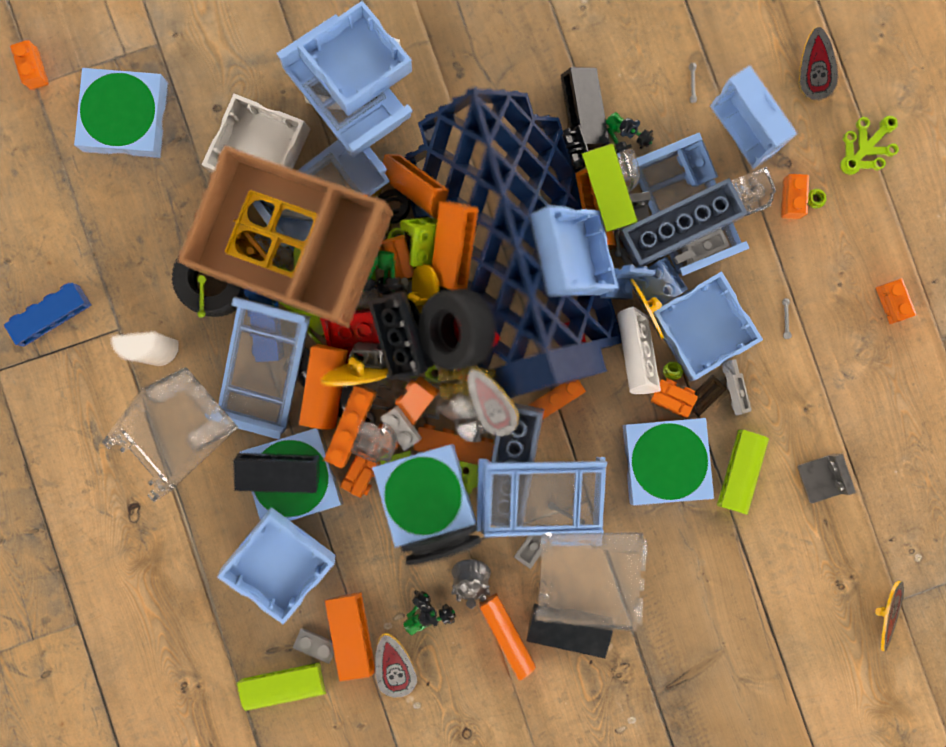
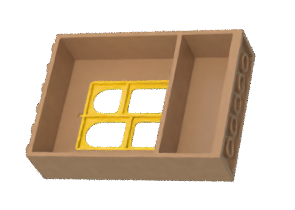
[178,146,393,327]

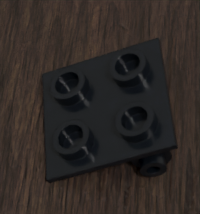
[562,125,589,173]

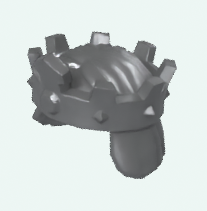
[451,559,491,609]

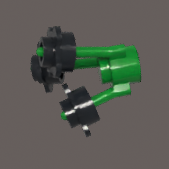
[606,112,654,159]
[363,251,404,294]
[403,590,456,635]

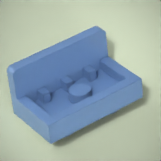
[677,140,718,187]

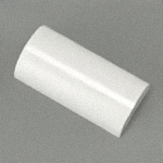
[617,306,661,394]
[112,332,179,366]

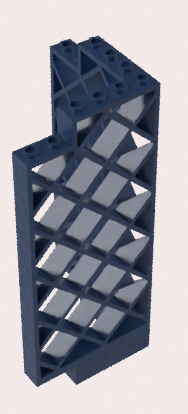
[404,87,622,399]

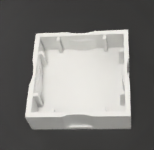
[202,94,310,173]

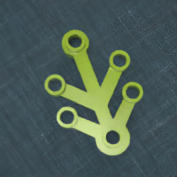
[840,116,899,175]

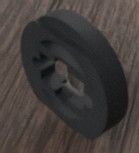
[376,189,410,224]

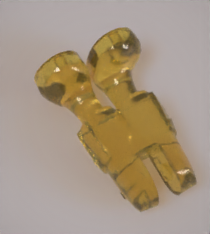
[438,366,497,400]

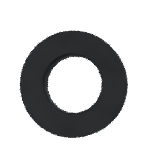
[401,523,481,566]

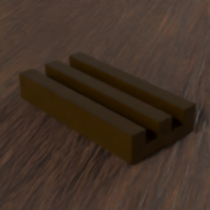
[692,375,727,416]

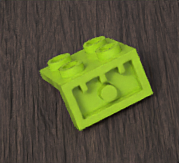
[400,217,438,267]

